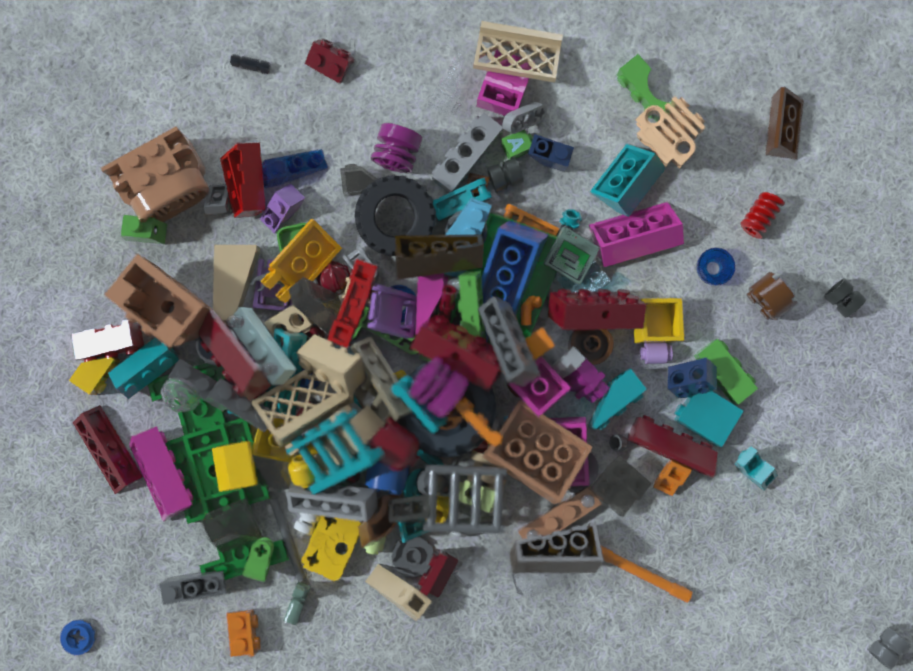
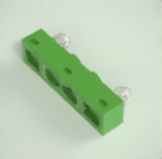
[448,272,486,340]

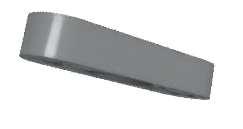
[502,101,547,134]

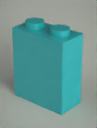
[674,391,744,447]

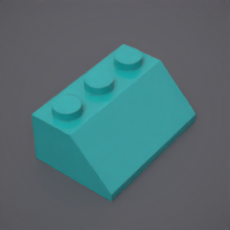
[590,144,666,217]

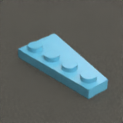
[444,198,491,279]

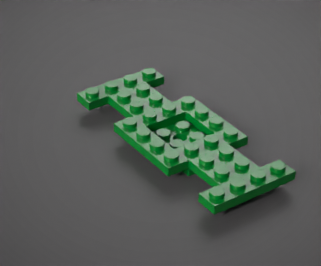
[148,363,289,580]

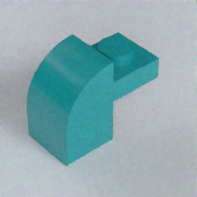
[734,446,778,491]

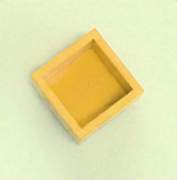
[634,298,684,343]

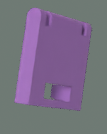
[253,259,298,311]
[368,285,417,339]

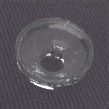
[161,378,201,412]

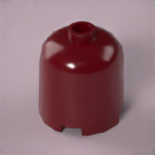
[366,416,420,471]

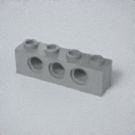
[432,113,503,193]
[286,482,378,522]

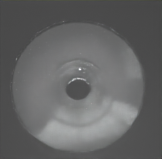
[606,486,648,528]

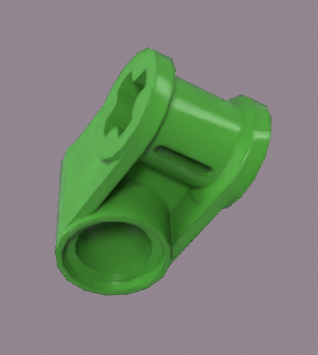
[243,537,274,582]

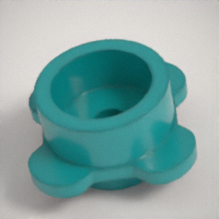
[559,209,582,228]

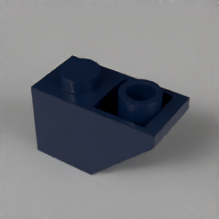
[528,134,574,172]

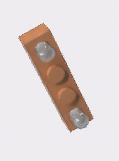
[517,486,601,539]

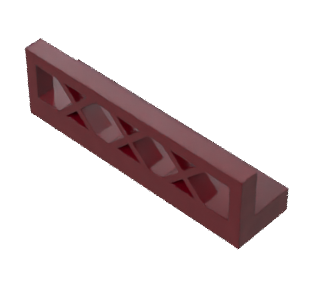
[72,405,143,494]

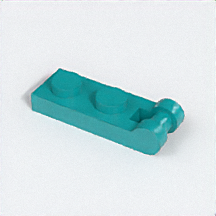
[433,178,492,221]
[391,376,449,434]

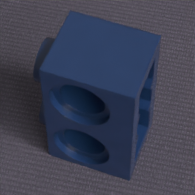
[668,357,717,398]

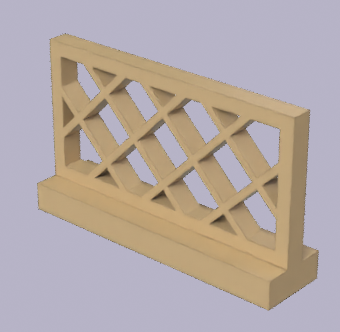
[473,21,563,82]
[252,370,354,448]

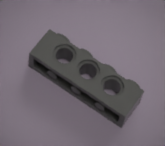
[478,296,540,386]

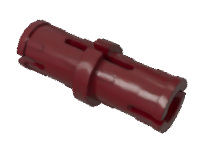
[438,285,456,322]

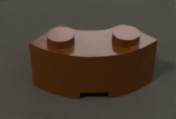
[358,494,403,548]

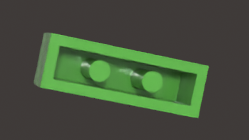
[693,339,758,405]

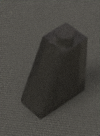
[288,277,342,335]

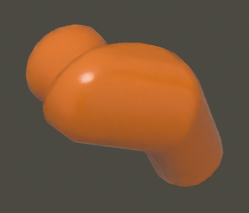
[521,295,542,325]

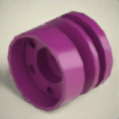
[371,123,423,173]
[409,357,468,417]

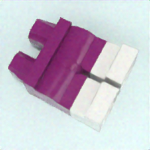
[551,347,610,403]

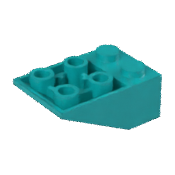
[588,369,647,429]

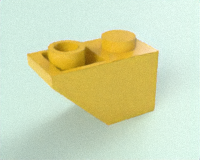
[69,357,120,395]

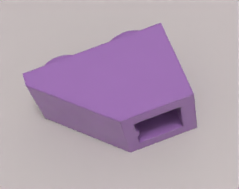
[260,184,305,233]

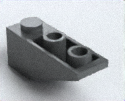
[159,571,227,605]

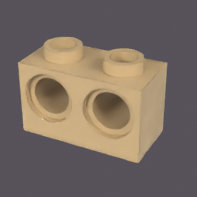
[264,298,318,342]

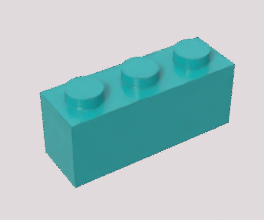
[108,337,179,399]

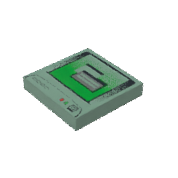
[543,227,600,285]

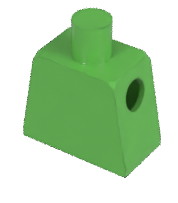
[121,215,167,245]

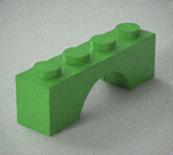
[616,54,671,122]

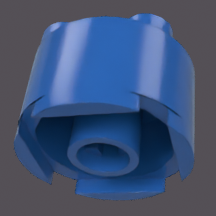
[365,460,410,495]

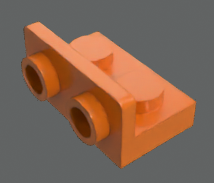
[226,609,261,657]

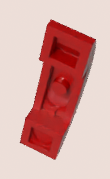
[327,259,378,348]

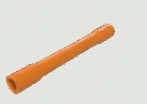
[601,546,693,603]

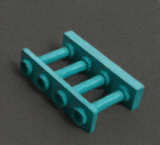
[286,409,384,495]

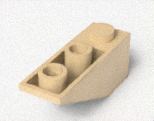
[365,564,432,621]

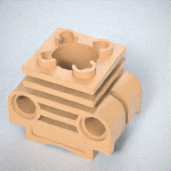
[635,96,705,169]

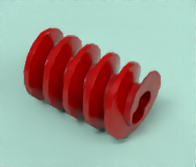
[740,192,785,239]

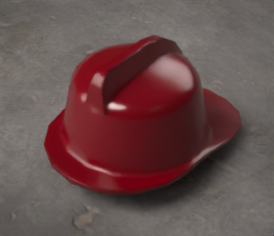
[316,260,350,300]

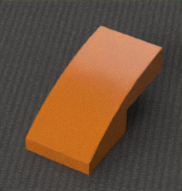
[653,459,692,496]

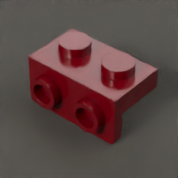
[304,38,355,84]
[418,549,458,598]

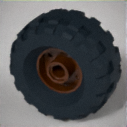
[398,361,496,457]

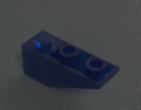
[262,149,328,188]

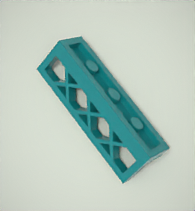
[264,328,307,418]

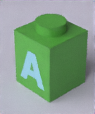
[501,129,533,160]

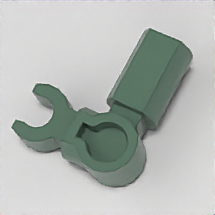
[283,581,311,625]

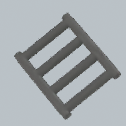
[423,465,507,534]

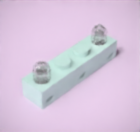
[227,307,296,385]

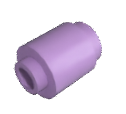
[640,343,673,364]

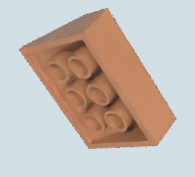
[482,400,593,504]

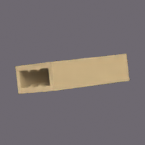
[213,245,260,326]

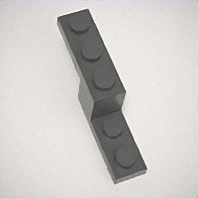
[167,359,272,432]

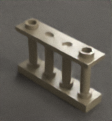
[351,337,413,428]

